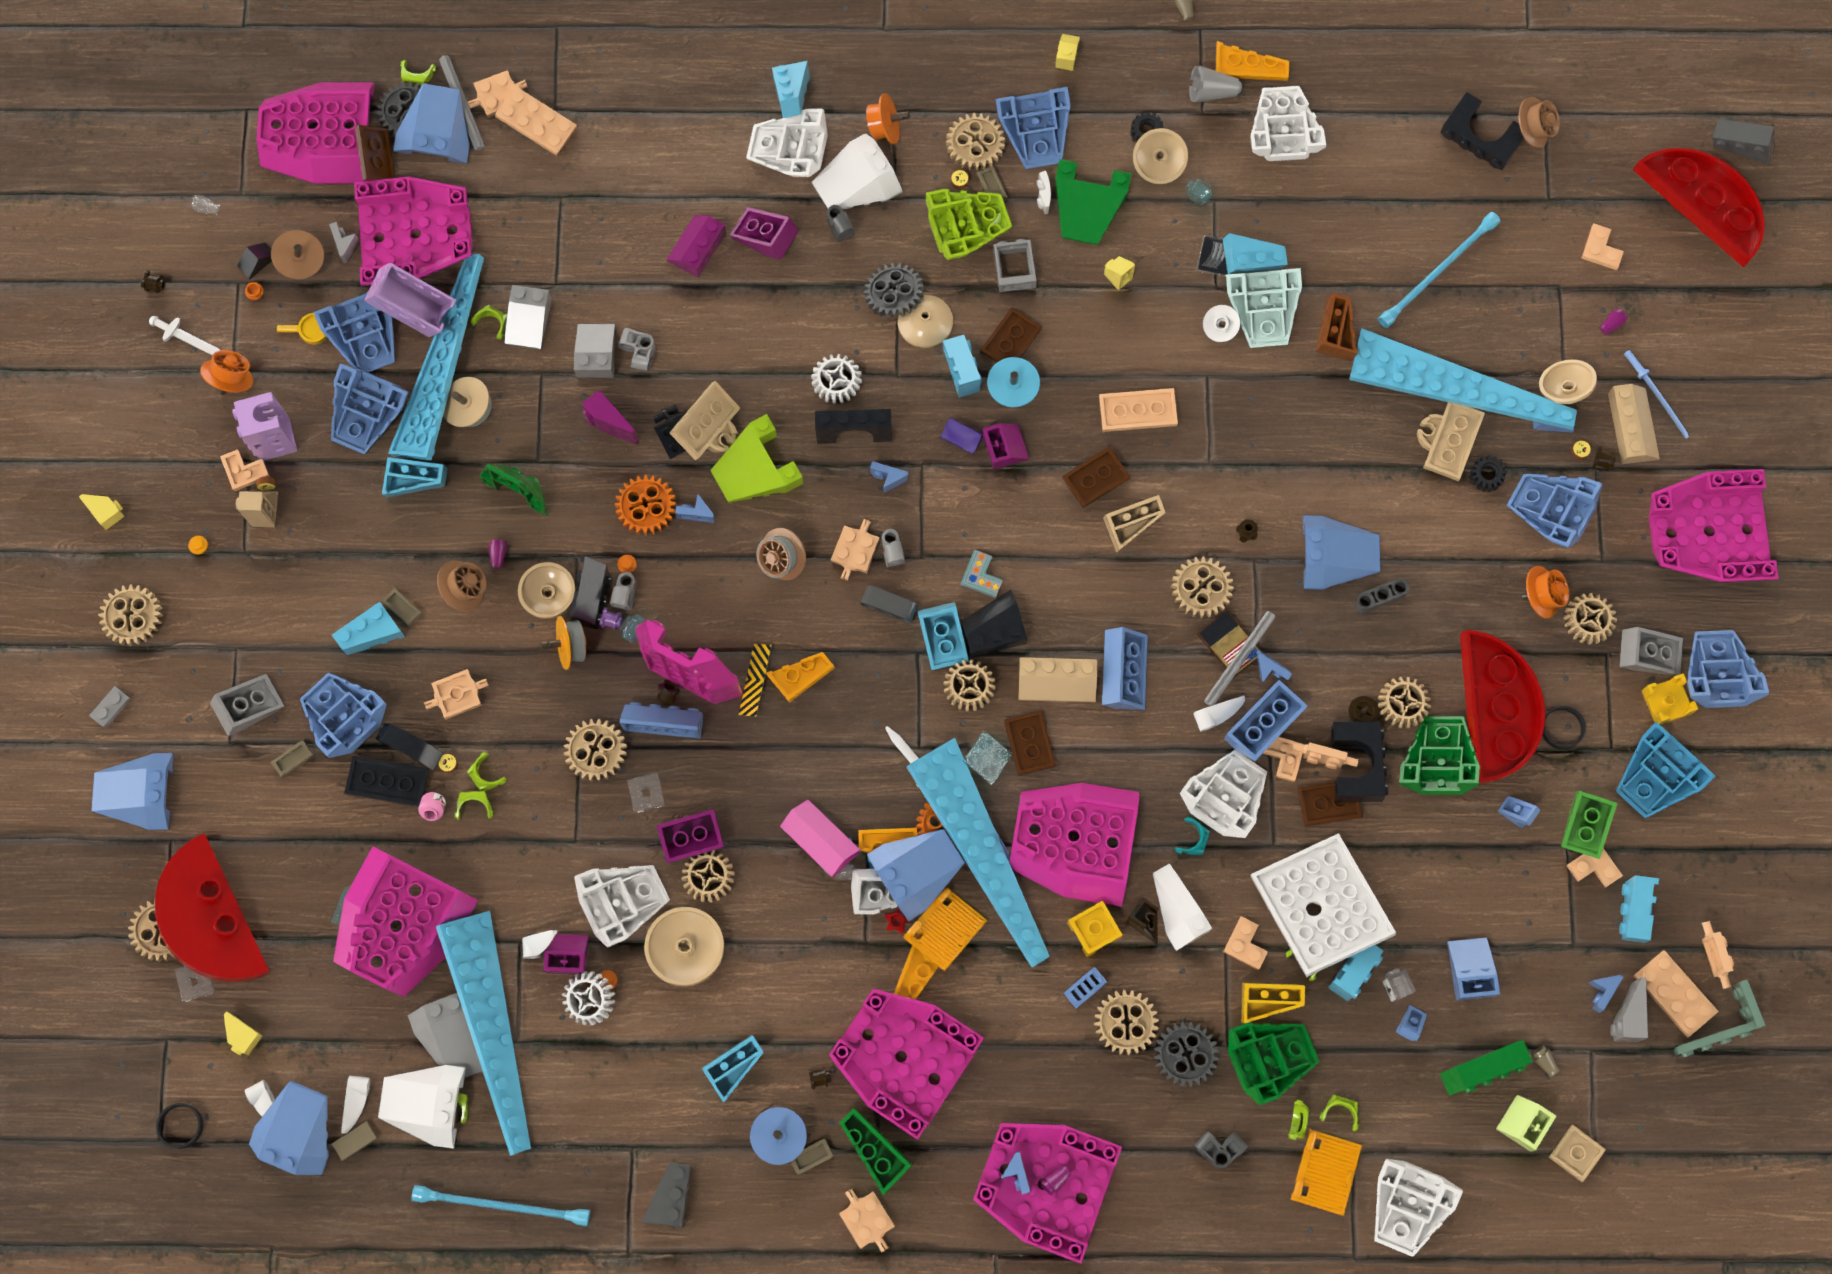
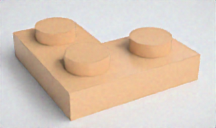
[1581,223,1624,270]
[220,449,270,491]
[1263,737,1305,782]
[1566,849,1623,888]
[1223,916,1268,970]

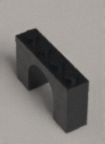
[1440,92,1524,171]
[815,409,892,444]
[1331,722,1388,802]

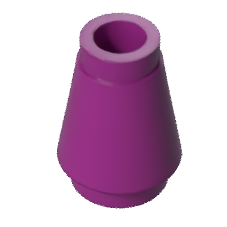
[1599,308,1628,335]
[488,540,507,568]
[1041,1166,1071,1196]

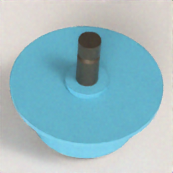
[987,357,1040,407]

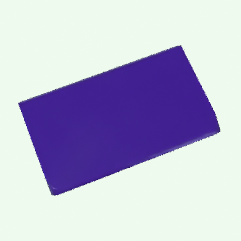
[941,418,983,454]

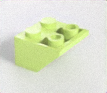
[1496,1095,1556,1152]

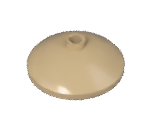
[1133,128,1188,184]
[898,295,953,348]
[1539,360,1597,404]
[518,562,576,619]

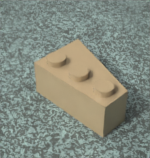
[236,491,278,528]
[1103,495,1166,553]

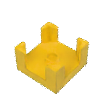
[1641,673,1698,725]
[1067,901,1123,958]

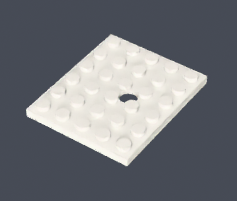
[1251,833,1396,977]

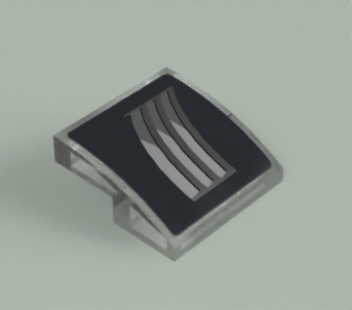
[1195,234,1228,277]

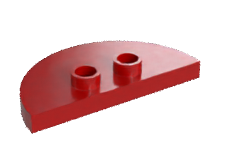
[1633,148,1765,268]
[1460,630,1545,785]
[155,833,269,982]

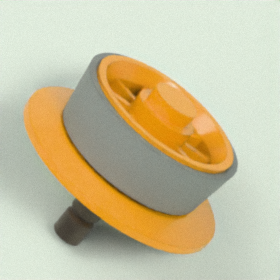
[541,616,586,670]

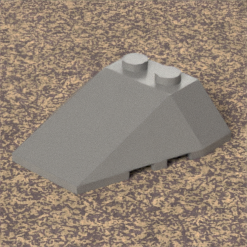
[408,993,483,1079]

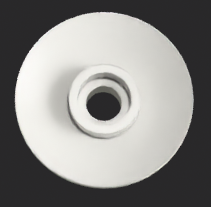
[1203,305,1240,342]

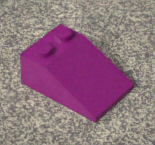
[729,207,799,260]
[582,390,639,445]

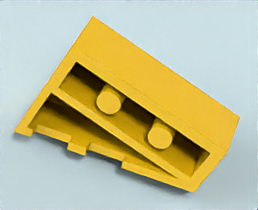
[1241,983,1305,1024]

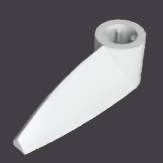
[1193,696,1245,732]
[522,930,557,959]
[341,1076,370,1134]
[245,1080,275,1116]

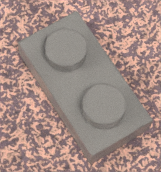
[89,686,131,729]

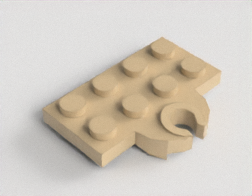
[670,381,740,460]
[1417,402,1485,481]

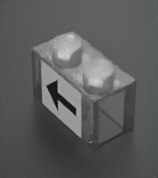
[1381,968,1416,1004]

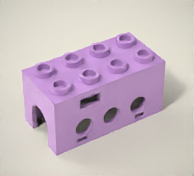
[364,263,456,337]
[232,392,297,461]

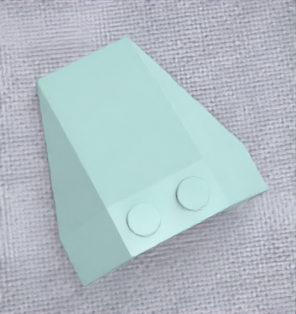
[1226,268,1302,348]

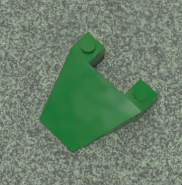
[1055,159,1132,245]

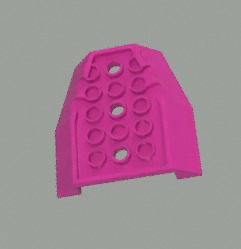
[257,82,375,184]
[354,177,473,286]
[1649,469,1779,582]
[635,620,743,704]
[1009,783,1140,907]
[333,846,478,997]
[829,989,984,1140]
[973,1123,1122,1264]

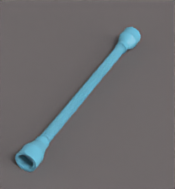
[1377,212,1501,328]
[412,1185,590,1226]

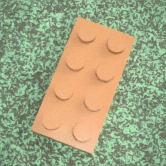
[495,86,577,156]
[1099,388,1178,432]
[1633,950,1719,1038]

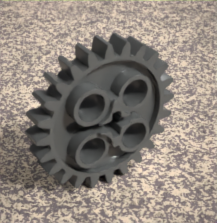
[377,82,420,137]
[864,263,924,319]
[1154,1022,1219,1088]

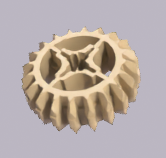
[1563,593,1617,645]
[943,660,995,712]
[1378,676,1431,728]
[682,850,735,903]

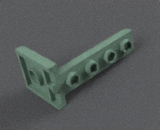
[1674,980,1766,1057]

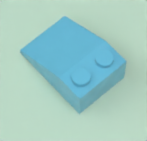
[918,602,969,670]

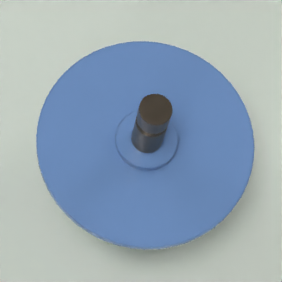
[750,1107,807,1165]

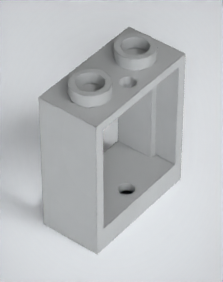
[993,239,1036,292]

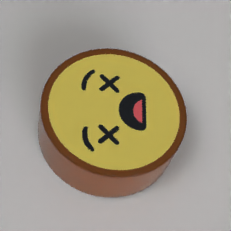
[951,170,969,189]
[1571,440,1591,460]
[256,476,276,491]
[438,753,458,773]

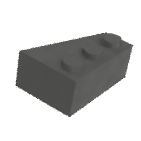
[1713,118,1775,164]
[641,1162,692,1227]

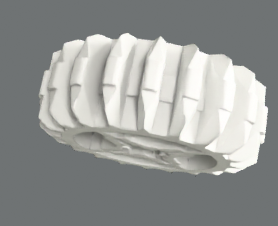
[811,354,862,404]
[562,971,616,1025]

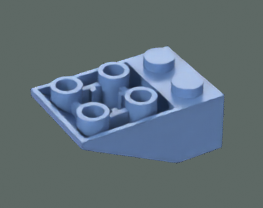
[1447,938,1500,1001]

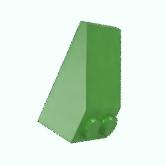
[1561,791,1617,859]

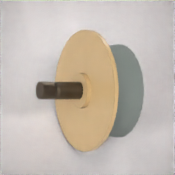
[443,377,492,427]

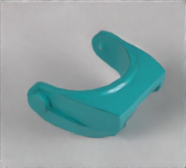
[1175,817,1210,855]

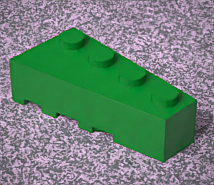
[1440,1040,1533,1096]
[840,1108,913,1195]

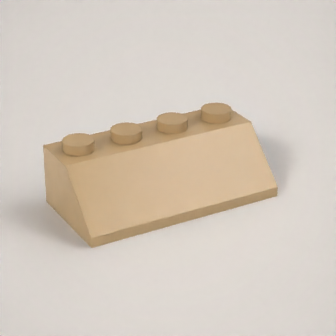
[1608,384,1660,464]
[1018,657,1097,702]

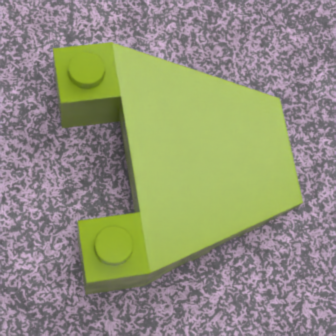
[711,414,804,503]

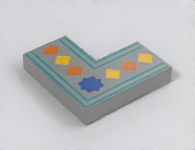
[960,550,1003,599]

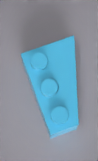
[772,61,810,118]
[1223,233,1288,275]
[943,335,983,398]
[382,457,448,498]
[332,602,405,655]
[1619,875,1659,943]
[1328,945,1383,1002]
[702,1035,763,1103]

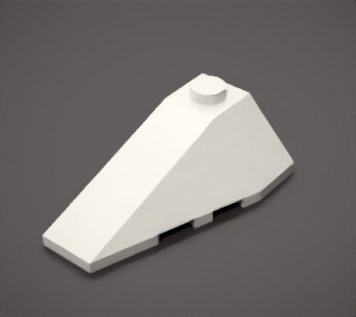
[1153,864,1212,951]
[851,869,897,914]

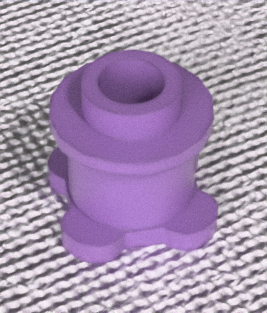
[600,607,623,631]

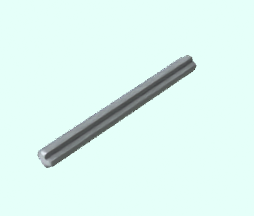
[439,55,485,151]
[1204,611,1275,706]

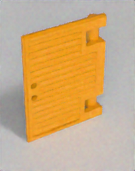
[903,887,988,971]
[1291,1129,1362,1216]

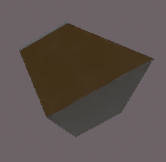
[1125,898,1159,945]

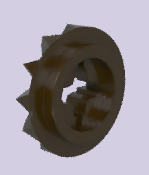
[1348,696,1380,722]

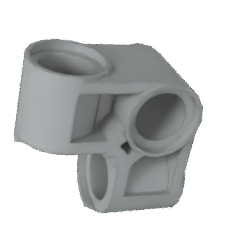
[618,328,656,372]
[882,529,906,568]
[610,572,636,611]

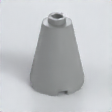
[1189,66,1242,103]

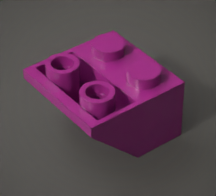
[982,423,1029,470]
[543,934,589,975]

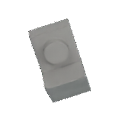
[329,222,359,263]

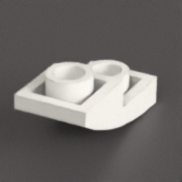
[1037,171,1051,215]

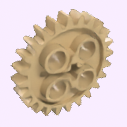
[946,113,1005,171]
[1171,556,1234,618]
[98,584,163,646]
[563,719,627,782]
[128,900,176,962]
[1094,990,1159,1055]

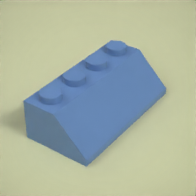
[1102,627,1148,710]
[1224,680,1308,761]
[620,702,703,739]

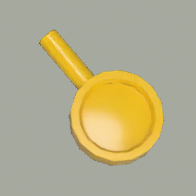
[277,313,327,345]

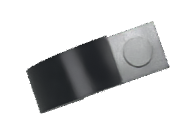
[375,723,443,770]

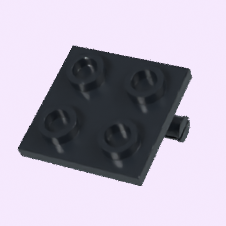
[652,405,687,460]

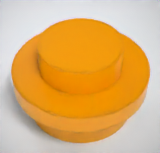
[188,536,208,555]

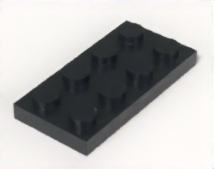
[344,756,430,807]

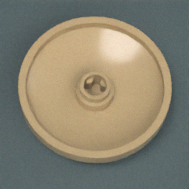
[644,907,724,987]

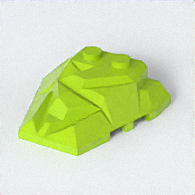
[926,189,1012,260]

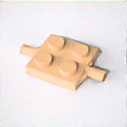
[468,71,528,118]
[831,519,880,581]
[424,669,489,720]
[1292,742,1359,769]
[1701,921,1734,989]
[839,1189,895,1253]

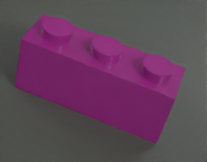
[666,215,726,277]
[656,809,724,863]

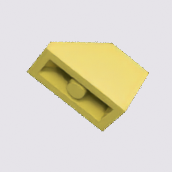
[1055,34,1080,71]
[1104,256,1135,290]
[79,494,125,530]
[224,1011,263,1056]

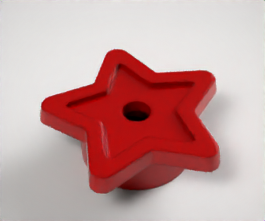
[885,908,909,933]

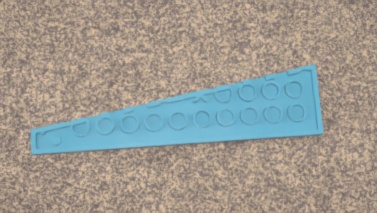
[388,254,484,460]
[1349,328,1577,430]
[906,738,1050,967]
[436,911,531,1156]

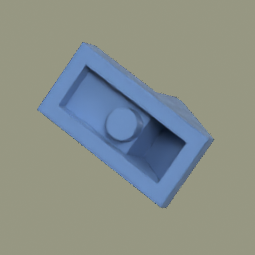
[870,461,909,493]
[675,494,715,523]
[1256,649,1292,682]
[1498,796,1541,828]
[1589,975,1623,1013]
[1396,1005,1427,1041]
[1001,1152,1030,1195]

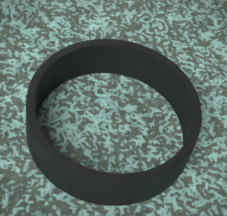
[1542,706,1586,750]
[156,1103,203,1149]

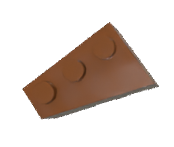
[1316,293,1358,361]

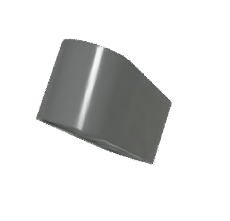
[1354,578,1409,614]
[860,585,918,624]

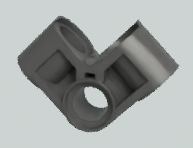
[827,205,855,243]
[1193,1131,1249,1170]

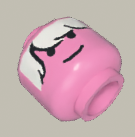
[418,792,446,821]

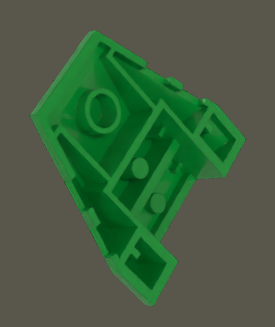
[479,464,548,516]
[1399,716,1480,795]
[1228,1023,1320,1106]

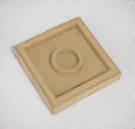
[1549,1125,1606,1182]

